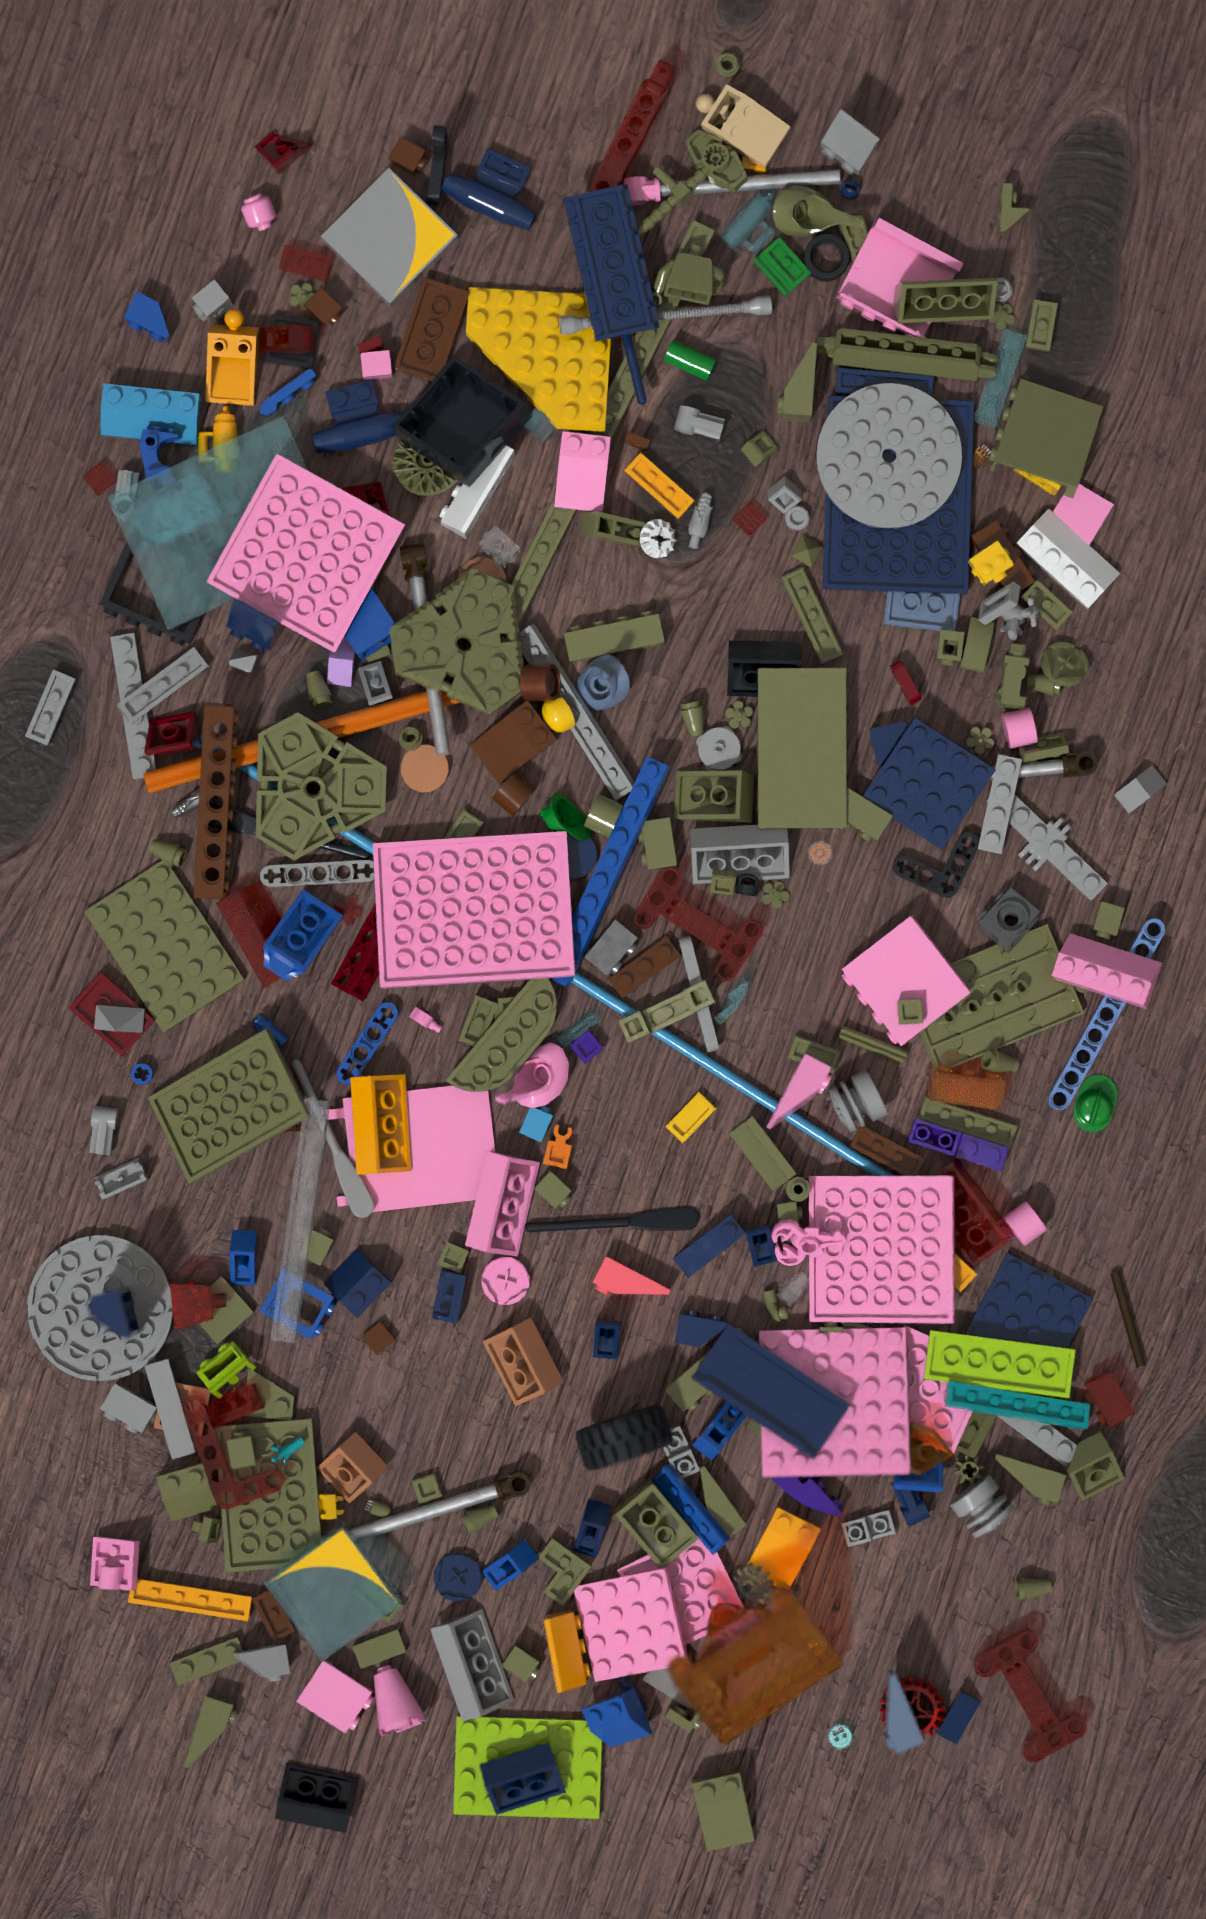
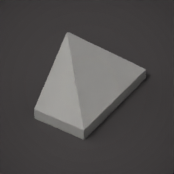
[94,1005,145,1033]

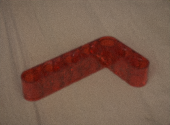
[182,1394,285,1510]

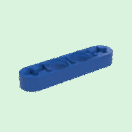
[337,1002,398,1085]

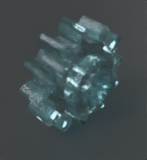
[733,1563,775,1607]

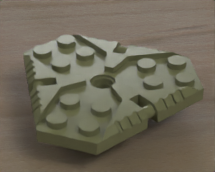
[389,568,524,715]
[256,712,387,860]

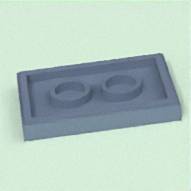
[883,592,960,631]

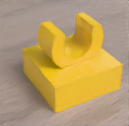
[318,1493,344,1520]

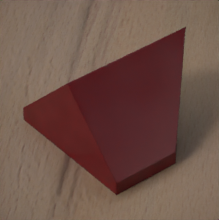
[254,131,315,175]

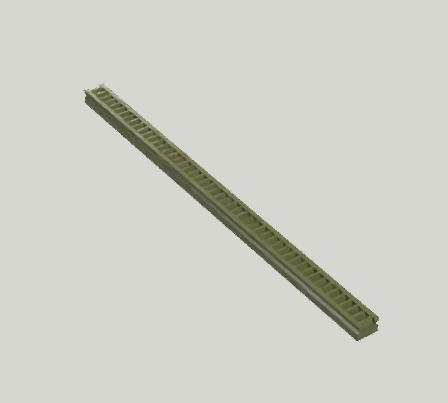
[500,220,715,643]

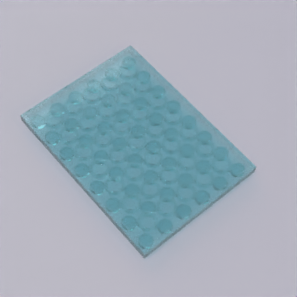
[107,416,308,630]

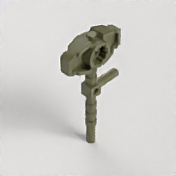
[637,130,748,237]

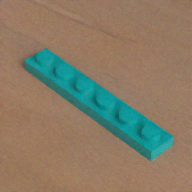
[945,1381,1090,1430]

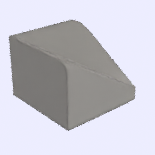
[767,476,802,514]
[229,650,259,674]

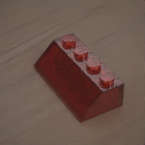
[216,881,282,988]
[932,1158,1015,1268]

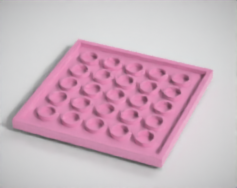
[207,454,405,653]
[809,1176,955,1323]
[759,1328,910,1477]

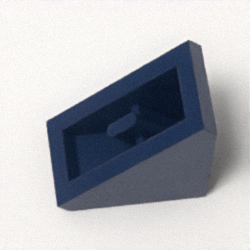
[869,722,907,766]
[745,1224,777,1267]
[593,1320,620,1359]

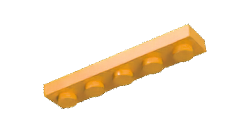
[128,1578,252,1621]

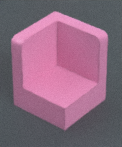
[361,350,393,380]

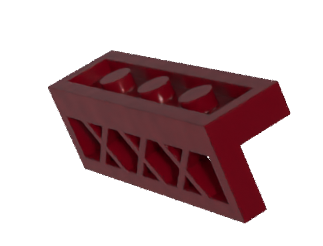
[331,902,379,1002]

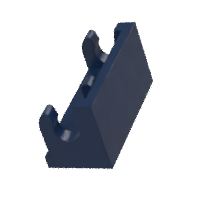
[432,1270,467,1324]

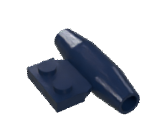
[441,148,537,230]
[312,380,405,453]

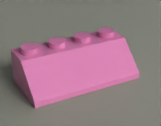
[1052,933,1163,1009]
[465,1151,540,1256]

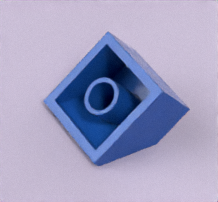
[581,1688,652,1747]

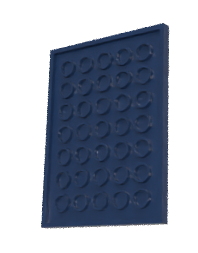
[822,396,974,595]

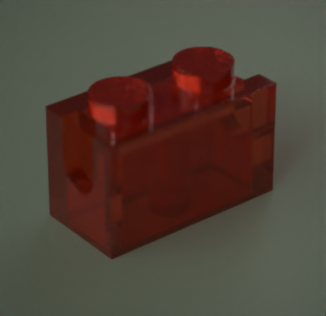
[1083,1370,1135,1428]

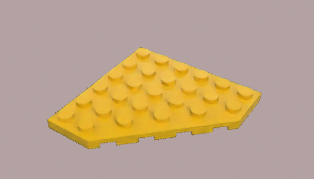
[466,287,611,432]

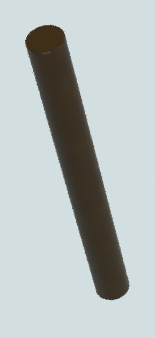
[1110,1272,1146,1368]

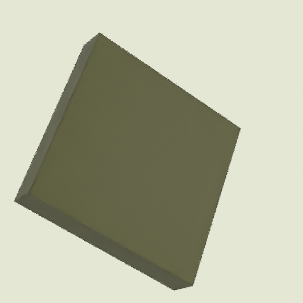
[187,1276,254,1345]

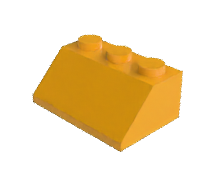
[544,1610,591,1693]

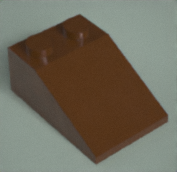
[470,700,557,784]

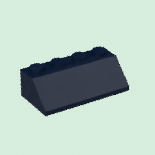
[87,1286,140,1339]

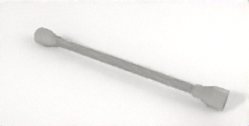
[559,295,772,335]

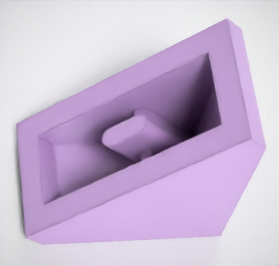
[327,637,356,687]

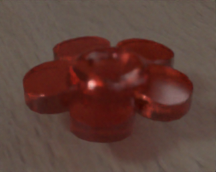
[334,898,361,926]

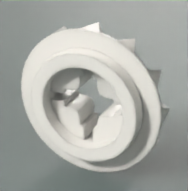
[640,519,677,558]

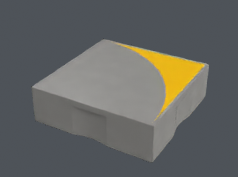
[321,168,459,308]

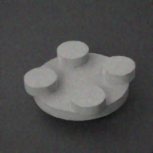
[696,726,742,771]

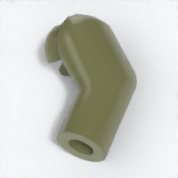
[763,1289,789,1322]

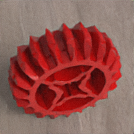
[879,1676,945,1741]

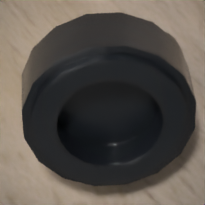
[734,873,760,897]

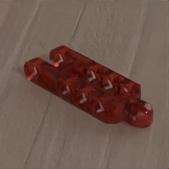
[590,59,675,192]

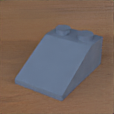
[883,1668,924,1754]

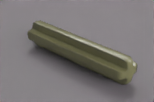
[839,1026,908,1063]

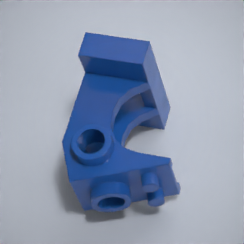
[139,426,181,487]

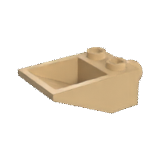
[696,84,791,168]

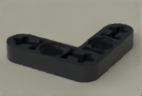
[427,125,448,205]
[892,832,979,898]

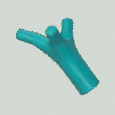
[271,1437,305,1465]

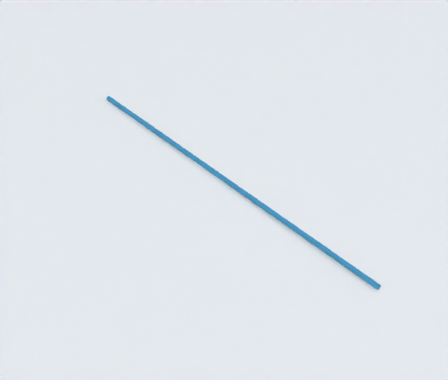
[200,733,956,1220]

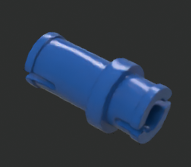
[252,1014,289,1048]

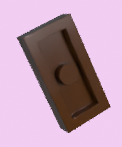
[252,1587,296,1642]

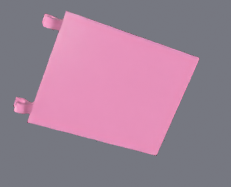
[327,1086,495,1212]

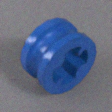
[131,1063,154,1085]

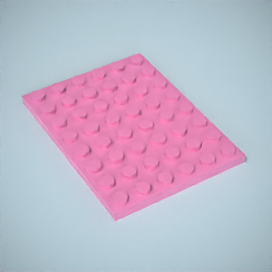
[373,831,575,988]

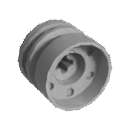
[828,1070,888,1133]
[949,1474,1015,1538]

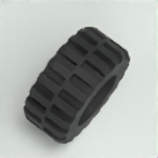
[575,1404,673,1471]

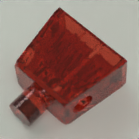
[170,1283,226,1330]

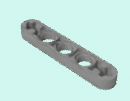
[260,860,375,888]
[678,935,719,1052]

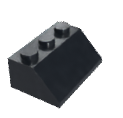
[727,640,802,697]
[275,1763,358,1833]

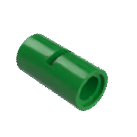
[663,339,717,381]

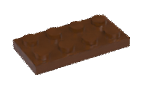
[394,277,470,382]

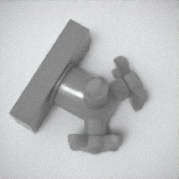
[978,582,1039,640]

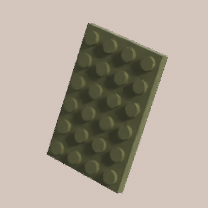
[84,861,245,1033]
[148,1029,311,1184]
[215,1418,322,1573]

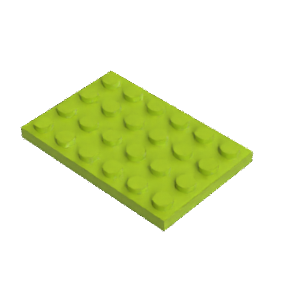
[453,1715,602,1819]

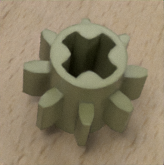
[953,1455,984,1485]

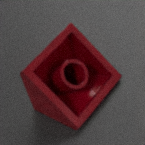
[144,711,202,757]

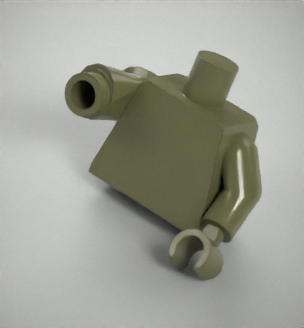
[652,245,725,307]

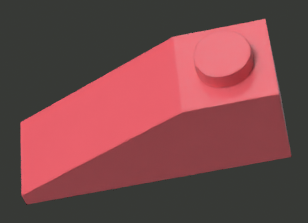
[593,1256,671,1295]

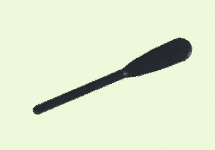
[208,803,370,860]
[525,1207,699,1233]

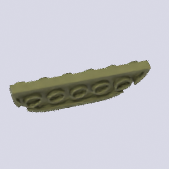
[446,978,557,1092]

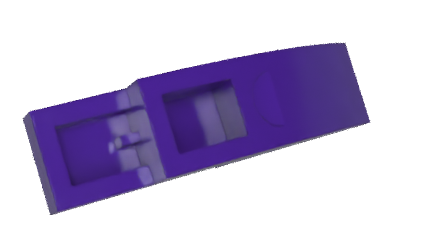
[908,1118,1010,1172]
[772,1476,843,1517]

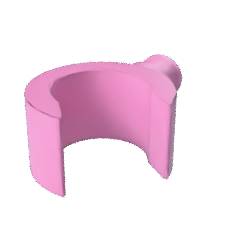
[409,1007,442,1033]

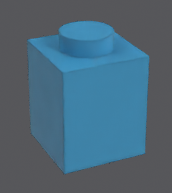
[519,1106,553,1142]

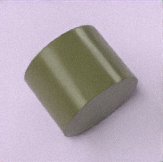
[584,794,624,838]

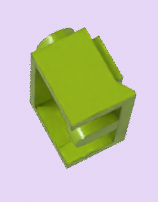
[196,1341,256,1399]

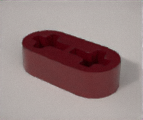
[889,660,922,705]

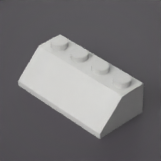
[439,446,515,539]
[1016,509,1120,609]

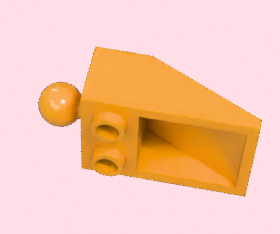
[205,309,259,406]

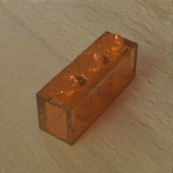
[927,1065,1006,1110]

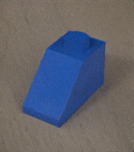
[230,1230,257,1286]
[481,1539,539,1590]

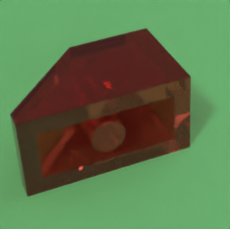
[259,323,314,354]

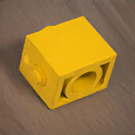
[968,541,1014,586]

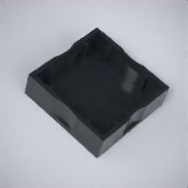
[392,355,532,488]

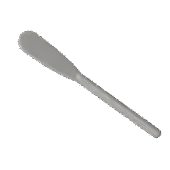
[291,1059,374,1218]

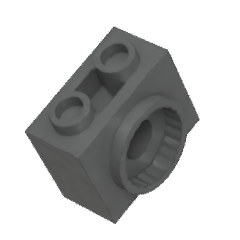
[979,887,1041,953]

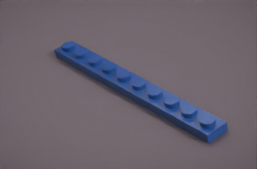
[549,757,670,988]

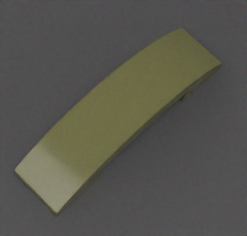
[618,980,716,1043]

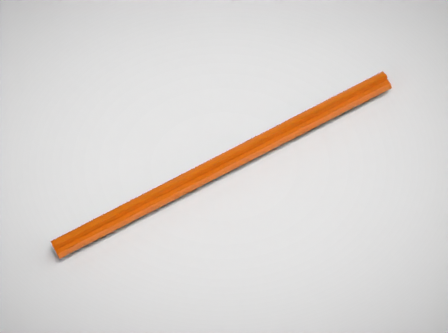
[143,683,460,794]

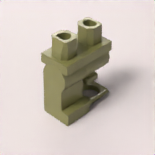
[994,643,1029,711]

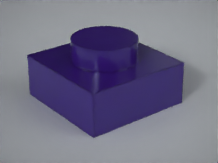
[570,1030,603,1064]

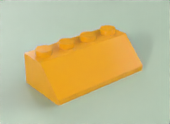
[350,1074,411,1175]

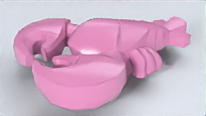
[772,1219,845,1266]

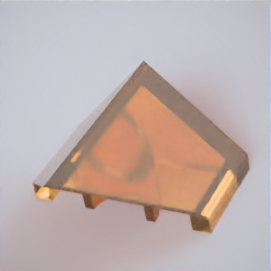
[908,1421,954,1475]

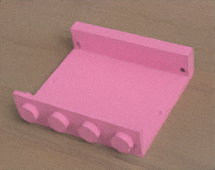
[836,218,964,338]
[842,915,971,1046]

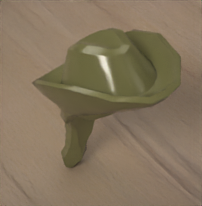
[773,185,866,238]

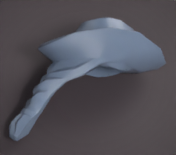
[576,654,630,711]

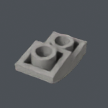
[663,1423,700,1479]
[842,1509,897,1547]

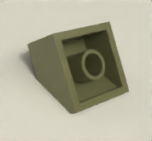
[156,1461,219,1522]

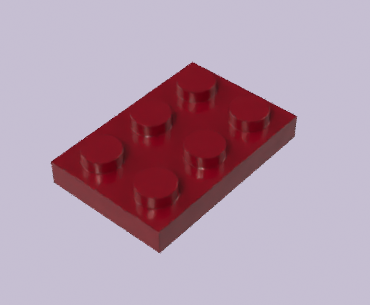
[69,972,155,1057]

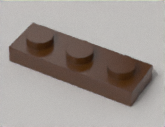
[608,936,681,998]
[850,1126,925,1176]

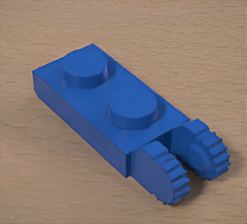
[259,369,317,417]

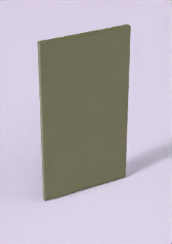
[758,667,846,829]

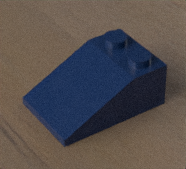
[226,599,285,652]

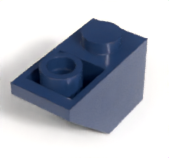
[674,1310,728,1347]

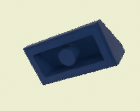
[935,1690,981,1744]

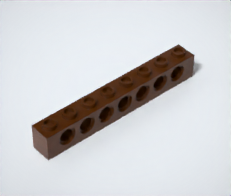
[194,702,238,900]

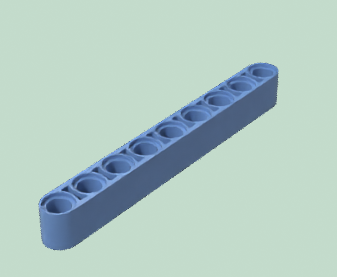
[1047,918,1165,1110]

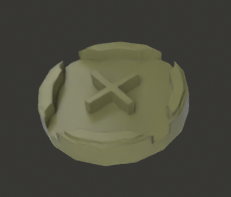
[1041,642,1089,687]

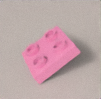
[90,1536,139,1590]

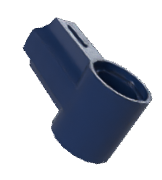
[891,1481,931,1527]

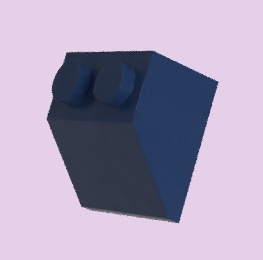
[324,1249,392,1318]

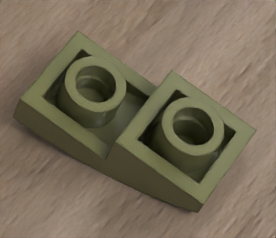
[960,617,994,673]

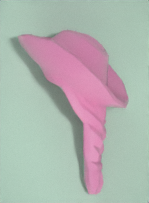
[495,1042,569,1108]

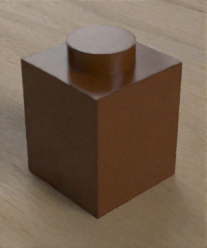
[389,137,428,176]
[304,288,342,327]

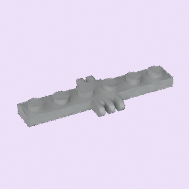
[986,795,1108,901]

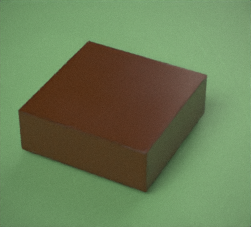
[625,432,650,452]
[362,1321,396,1355]

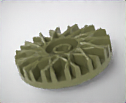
[393,443,458,496]

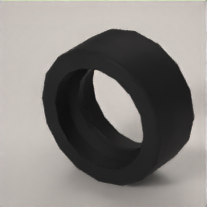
[804,234,850,282]

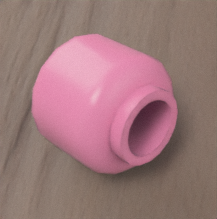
[241,193,276,231]

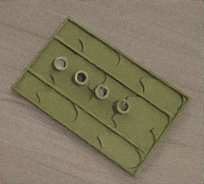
[919,924,1085,1074]

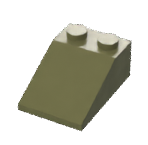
[777,343,817,422]
[674,771,754,823]
[613,1478,699,1568]
[692,1769,755,1852]

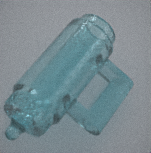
[720,193,775,255]

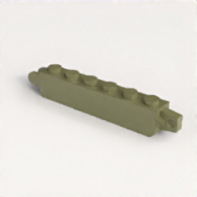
[816,328,999,381]

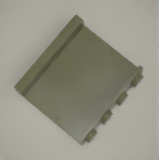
[989,379,1103,498]

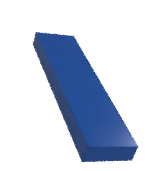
[652,1464,730,1555]

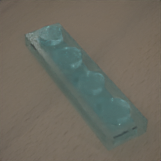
[973,329,1027,428]

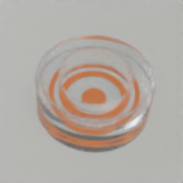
[808,841,832,866]

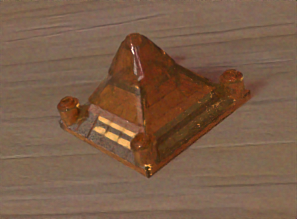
[666,1586,845,1746]

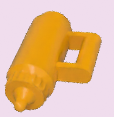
[198,406,237,473]

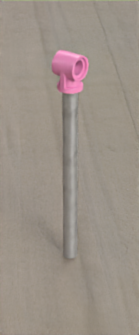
[624,170,840,206]

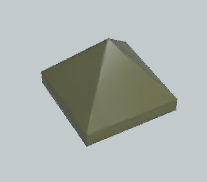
[791,535,823,568]

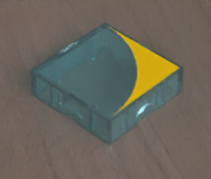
[264,1521,402,1661]

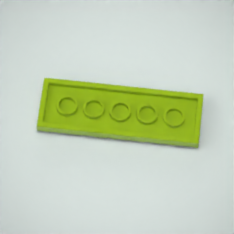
[924,1330,1075,1398]

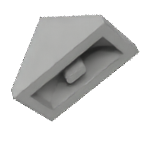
[1114,765,1167,814]

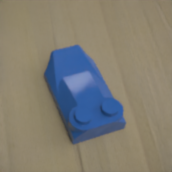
[263,889,343,981]

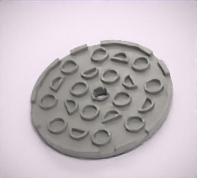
[816,383,962,529]
[27,1235,173,1381]

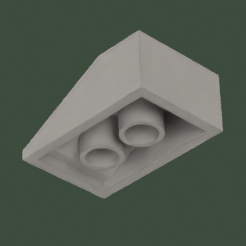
[820,109,880,175]

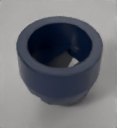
[840,179,860,199]

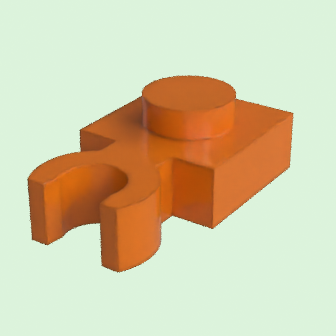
[543,1124,572,1169]

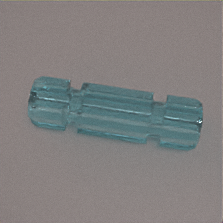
[557,1012,599,1049]

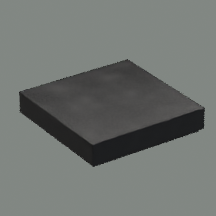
[264,314,320,370]

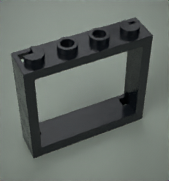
[99,525,218,646]

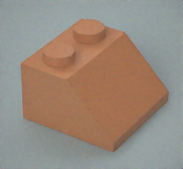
[316,1432,388,1504]

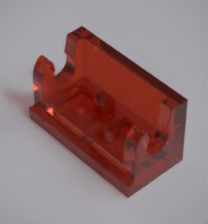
[208,1383,265,1428]

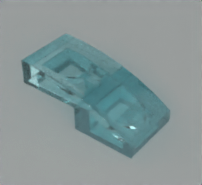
[713,981,749,1026]

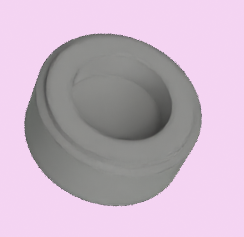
[785,506,809,531]

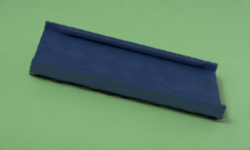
[563,184,660,342]
[691,1323,850,1460]

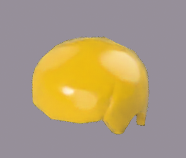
[541,697,575,733]

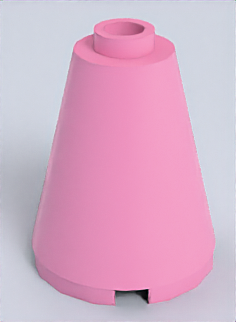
[374,1665,427,1736]

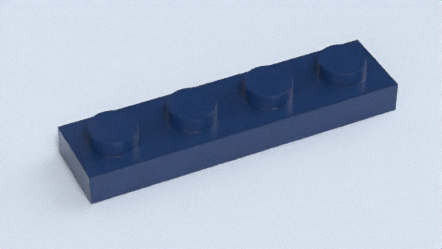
[835,368,934,397]

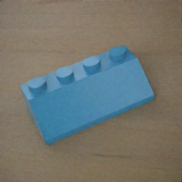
[101,383,202,445]

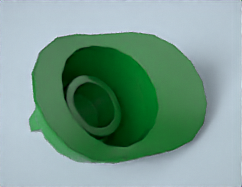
[540,792,591,841]
[1073,1074,1118,1132]

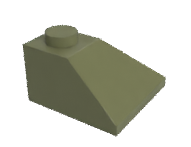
[1067,1431,1124,1501]

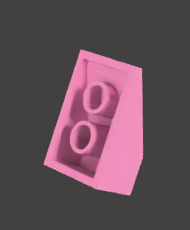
[554,431,611,512]
[766,1054,832,1129]

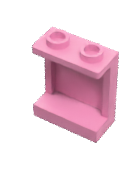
[297,1658,374,1733]

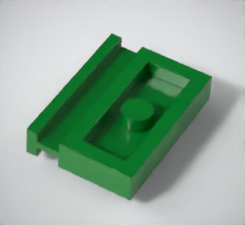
[753,237,811,297]

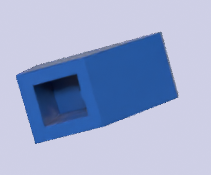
[124,291,171,343]

